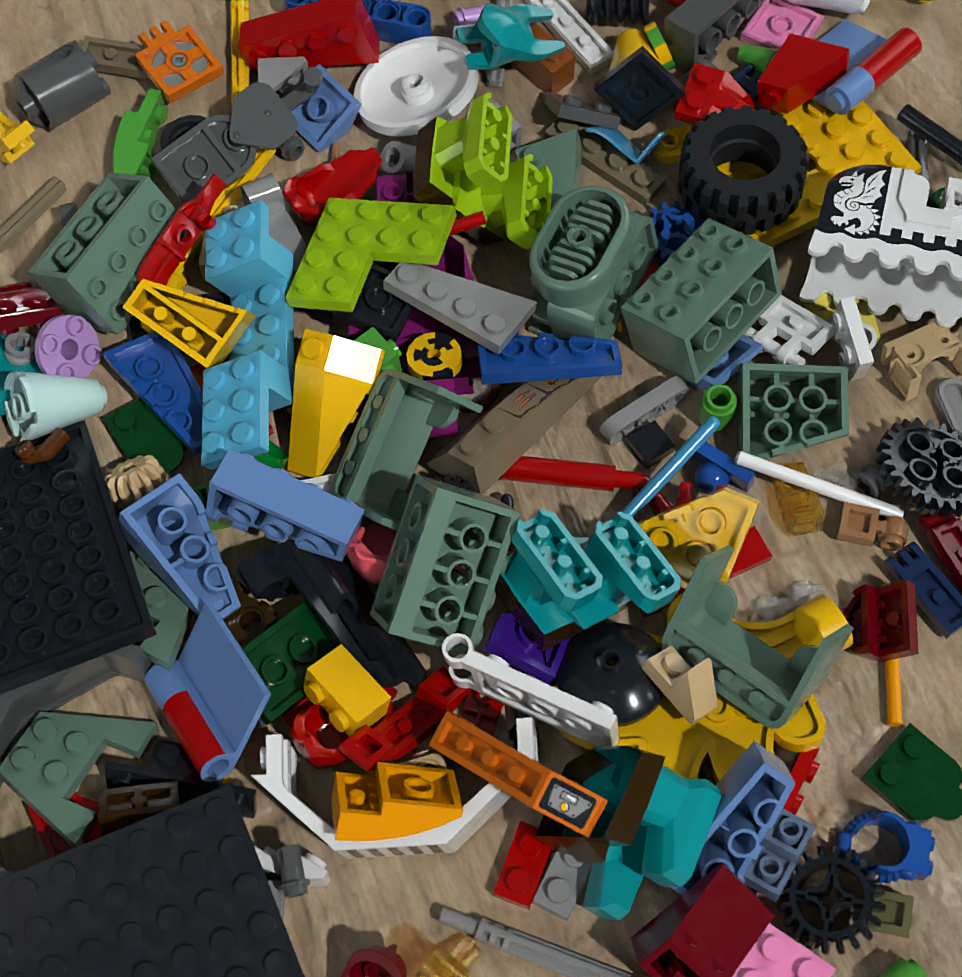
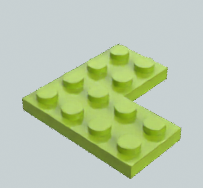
[285,198,457,312]

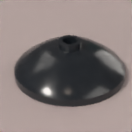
[556,622,664,727]

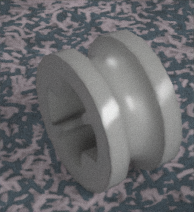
[4,331,36,366]

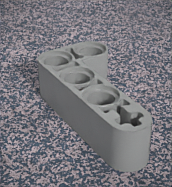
[241,173,307,271]

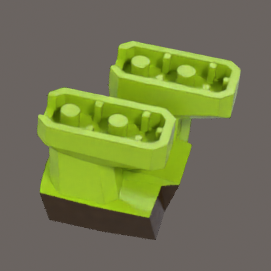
[414,92,553,249]

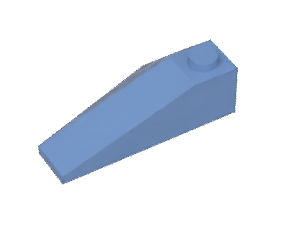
[118,473,241,620]

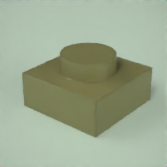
[868,891,914,938]

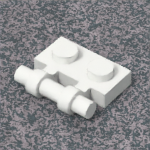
[744,295,834,365]

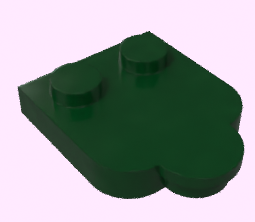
[103,398,188,473]
[860,723,962,824]

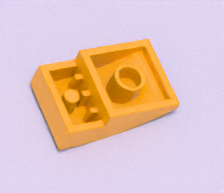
[331,762,463,841]

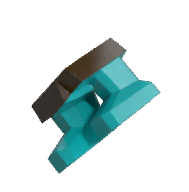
[495,509,681,651]
[535,746,722,921]

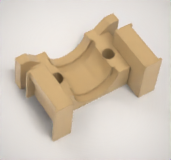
[880,321,962,401]

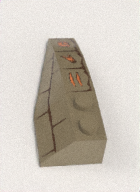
[427,376,602,495]

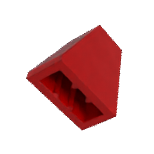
[758,33,850,114]

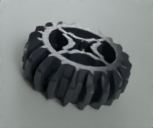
[777,845,886,955]

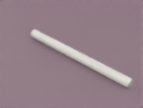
[734,450,904,518]

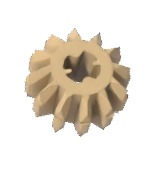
[105,455,167,509]

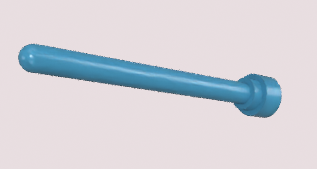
[601,416,720,524]

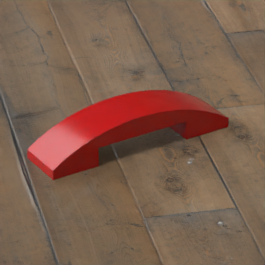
[339,666,470,772]

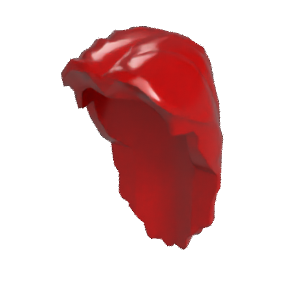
[282,147,383,226]
[290,687,398,769]

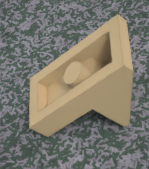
[641,645,718,725]

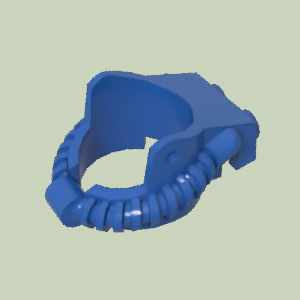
[836,810,935,884]

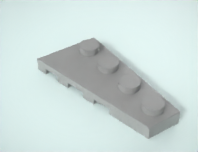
[383,263,537,355]

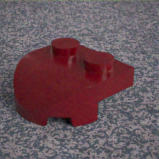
[0,282,61,334]
[840,580,919,662]

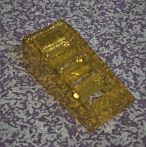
[771,462,826,536]

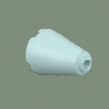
[4,371,107,441]

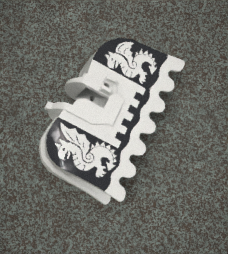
[799,165,962,328]

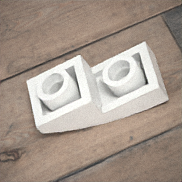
[254,846,331,886]

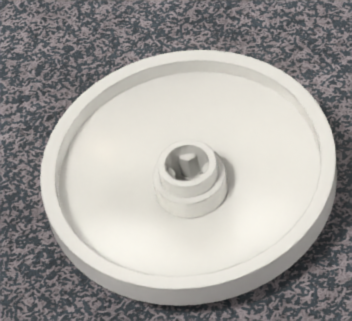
[354,36,479,136]

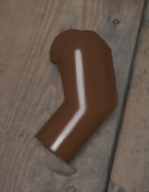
[15,428,70,465]

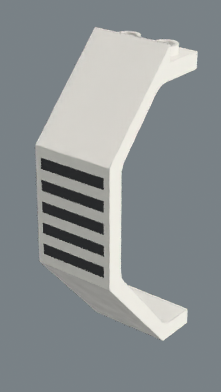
[251,718,538,859]

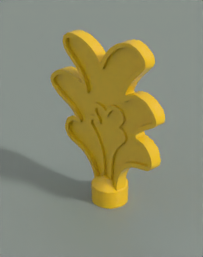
[554,593,853,784]

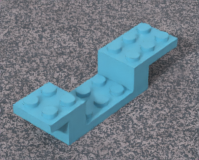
[201,200,294,471]

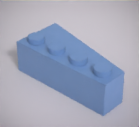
[205,449,365,562]
[670,741,796,895]

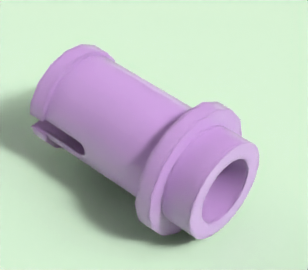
[453,3,486,26]

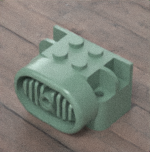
[528,186,659,340]

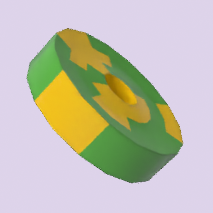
[643,21,676,71]

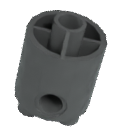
[15,40,111,131]

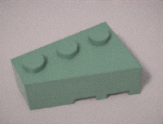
[515,128,583,210]

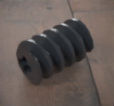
[586,0,650,26]

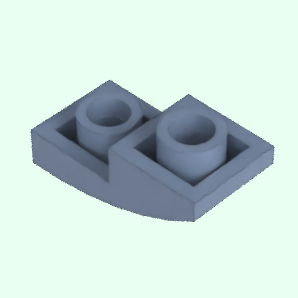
[744,809,816,902]

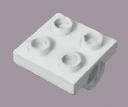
[829,296,877,381]

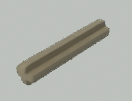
[0,176,67,252]

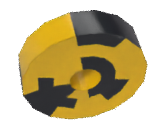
[406,332,462,381]

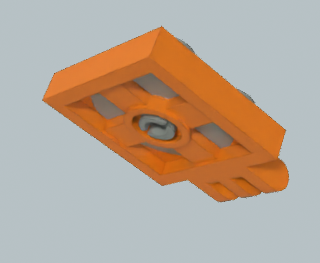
[135,20,224,104]

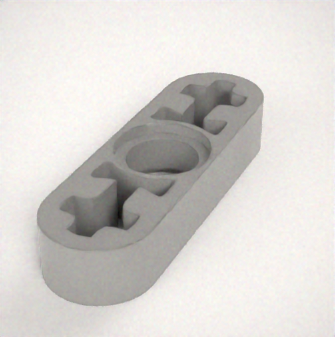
[599,376,690,445]

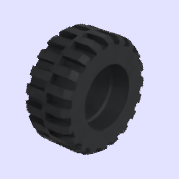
[678,106,809,235]

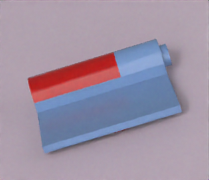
[810,19,922,115]
[144,603,271,782]

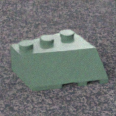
[736,363,849,460]

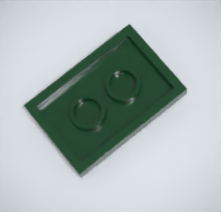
[242,600,340,725]

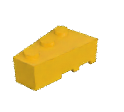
[122,279,256,369]

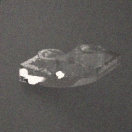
[747,580,825,623]

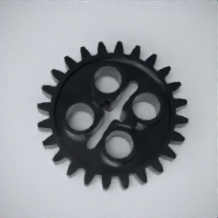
[875,417,962,519]

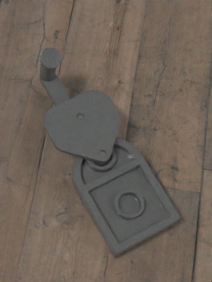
[151,67,323,203]

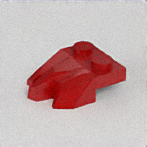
[674,63,756,125]

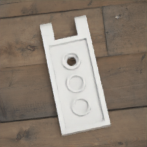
[442,633,619,747]

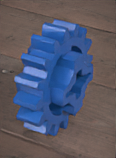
[649,201,705,267]

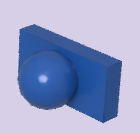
[692,441,755,494]

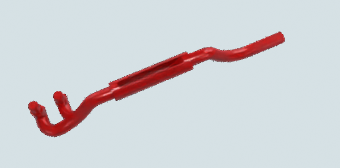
[409,456,726,514]

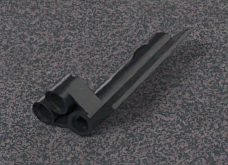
[237,539,427,687]

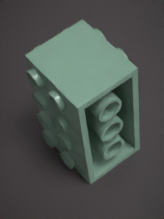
[28,172,186,334]
[621,218,782,384]

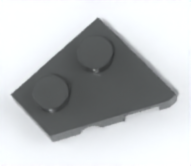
[543,91,621,130]

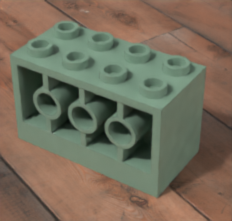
[370,474,520,654]

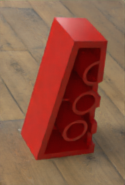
[238,0,380,71]

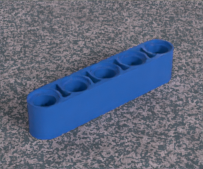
[283,0,432,44]

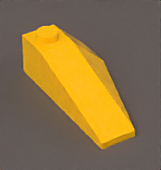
[287,329,385,478]

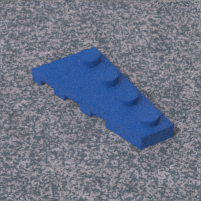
[476,331,622,385]

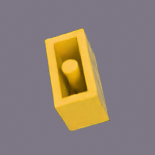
[303,644,391,737]

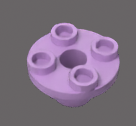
[35,314,102,378]

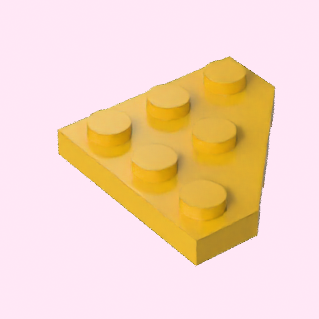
[638,487,760,589]

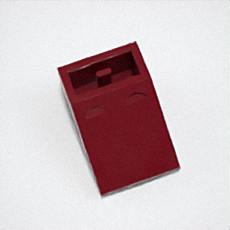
[631,862,775,977]

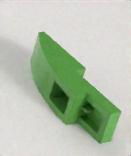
[113,88,168,178]

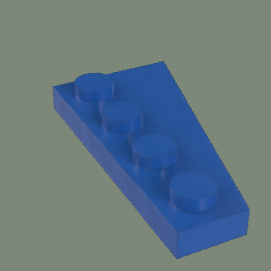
[103,331,203,455]

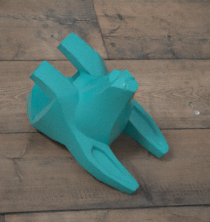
[455,3,565,71]

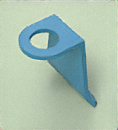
[584,125,665,164]

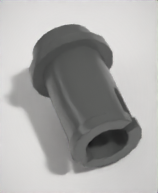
[278,136,305,160]
[275,844,311,898]

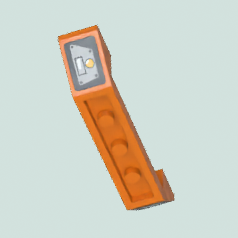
[429,709,608,838]

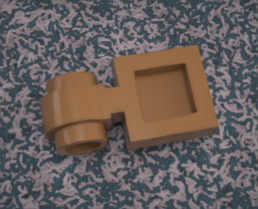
[836,502,909,551]

